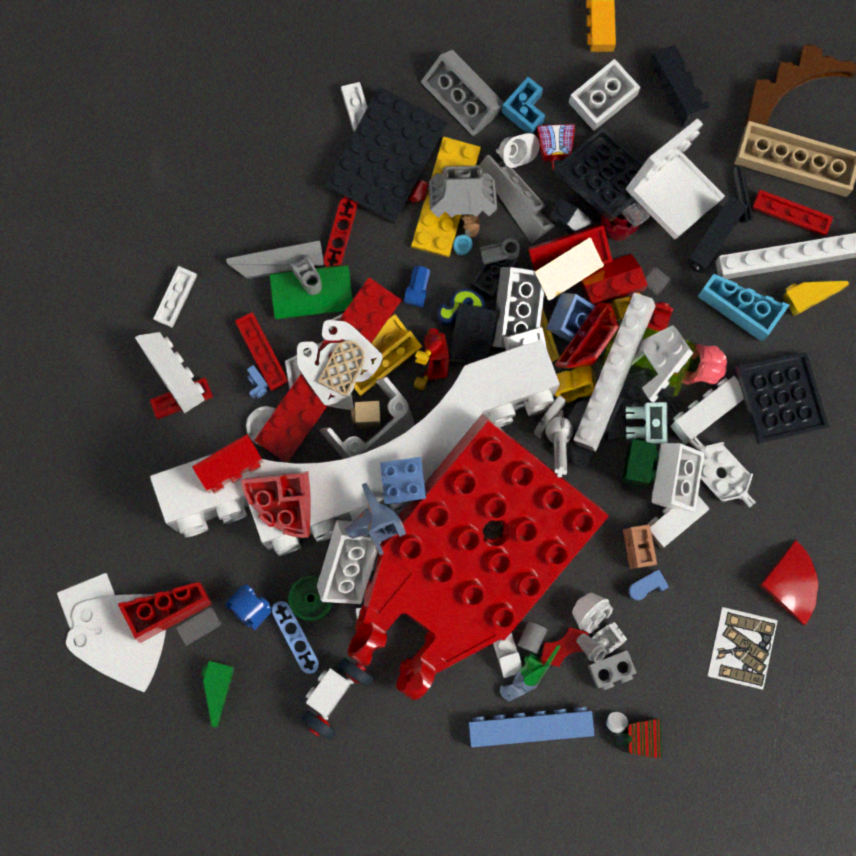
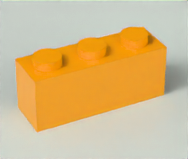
[586,0,616,52]

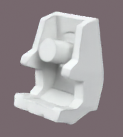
[592,622,627,654]

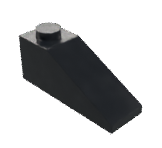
[549,198,597,234]

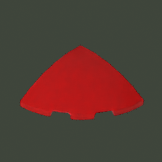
[241,471,311,538]
[759,540,818,625]

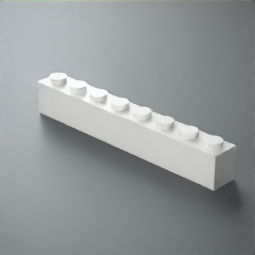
[715,233,856,279]
[574,293,655,452]

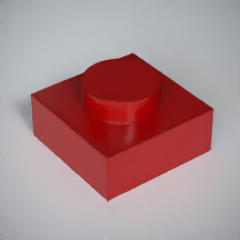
[408,180,429,203]

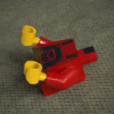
[414,328,449,390]

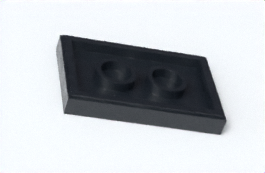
[449,302,498,365]

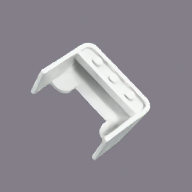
[320,377,414,459]

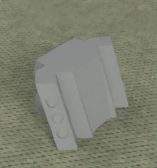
[429,165,497,218]

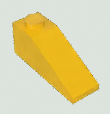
[782,281,849,316]

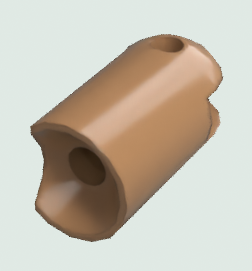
[462,214,480,238]

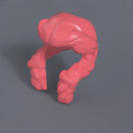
[671,344,727,385]

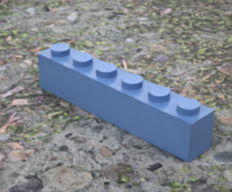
[468,707,594,747]

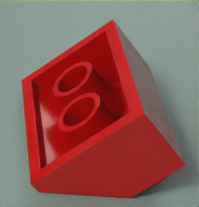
[579,254,648,306]
[192,434,263,494]

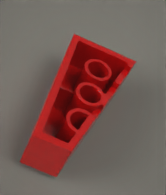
[118,582,212,643]

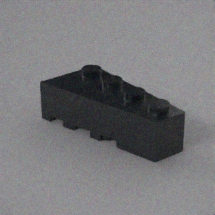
[650,45,710,128]

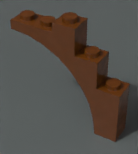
[744,44,856,128]

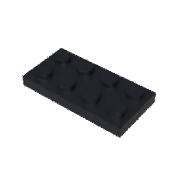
[550,395,625,470]

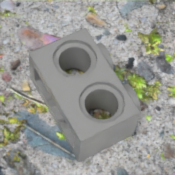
[588,650,636,691]

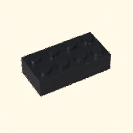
[471,248,519,299]

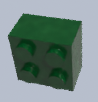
[621,439,659,488]

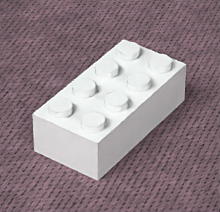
[317,520,380,604]

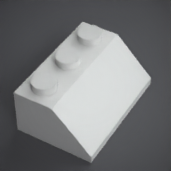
[652,443,704,512]

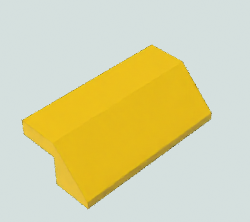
[354,313,422,396]

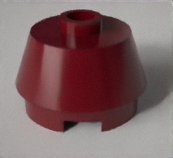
[601,206,640,241]

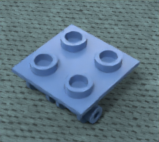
[380,457,426,504]

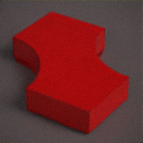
[540,628,589,667]

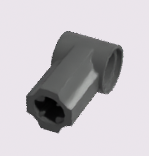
[480,238,520,265]

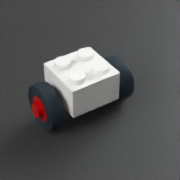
[301,658,373,740]

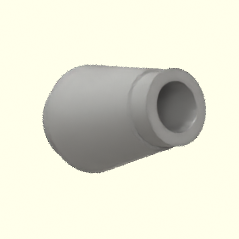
[577,634,606,663]

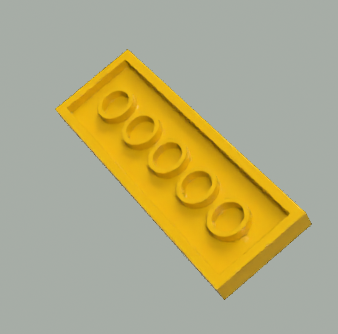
[411,137,481,258]

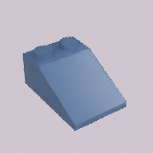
[546,293,617,356]

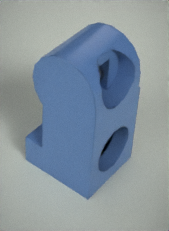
[628,570,669,601]

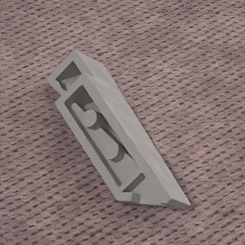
[479,155,554,243]
[226,241,324,279]

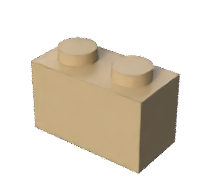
[351,401,381,428]

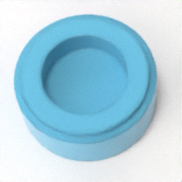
[453,235,473,255]

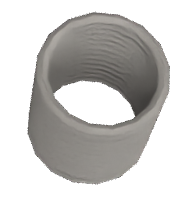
[518,621,548,654]

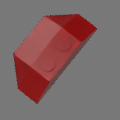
[555,303,619,368]

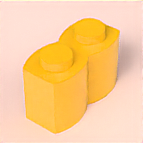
[555,366,597,403]

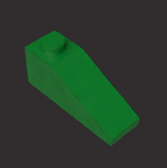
[201,661,235,728]

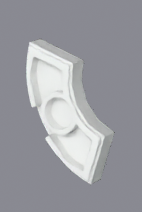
[534,396,565,438]

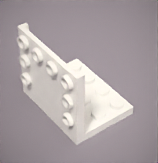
[626,119,725,239]

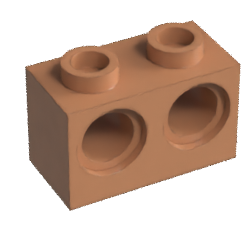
[623,524,657,569]

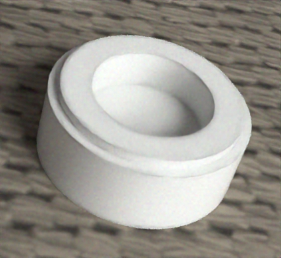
[606,712,628,733]

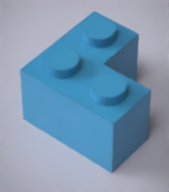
[501,77,545,134]

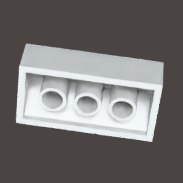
[135,332,204,413]

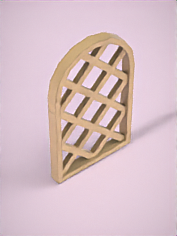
[318,341,365,396]

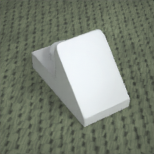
[493,633,522,678]

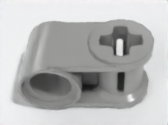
[289,255,322,295]

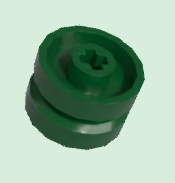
[288,576,334,622]

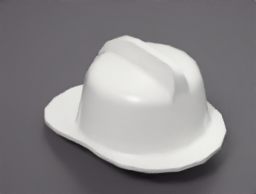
[496,133,540,168]

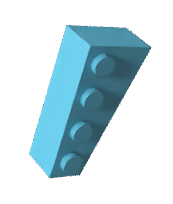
[697,274,789,342]

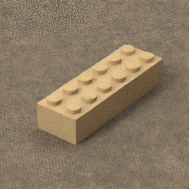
[734,121,856,197]

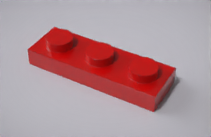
[150,378,213,420]

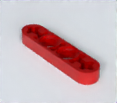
[324,198,357,267]

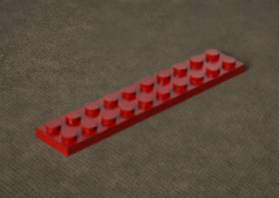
[254,277,402,463]

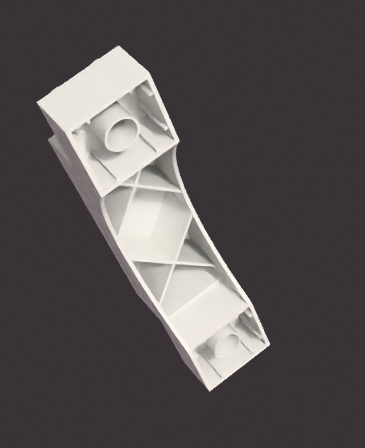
[150,339,560,556]

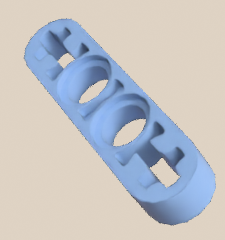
[272,601,319,674]

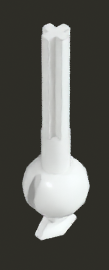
[546,410,573,477]

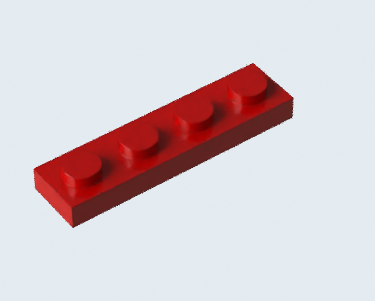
[752,190,833,236]
[235,312,289,391]

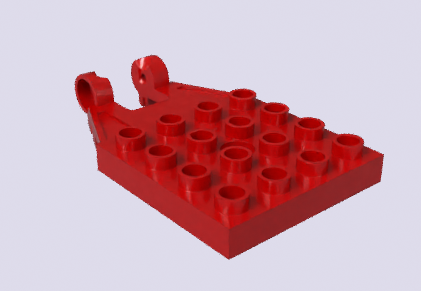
[347,414,609,700]

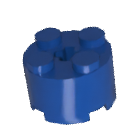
[225,584,272,631]

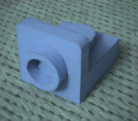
[247,365,269,398]

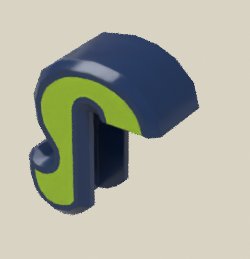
[437,288,485,325]

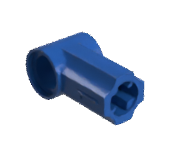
[404,266,431,307]

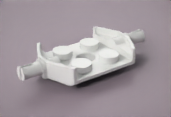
[689,437,756,508]

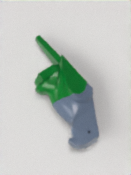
[500,644,561,702]

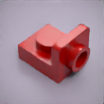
[646,302,673,333]

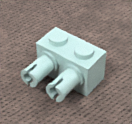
[626,402,668,443]

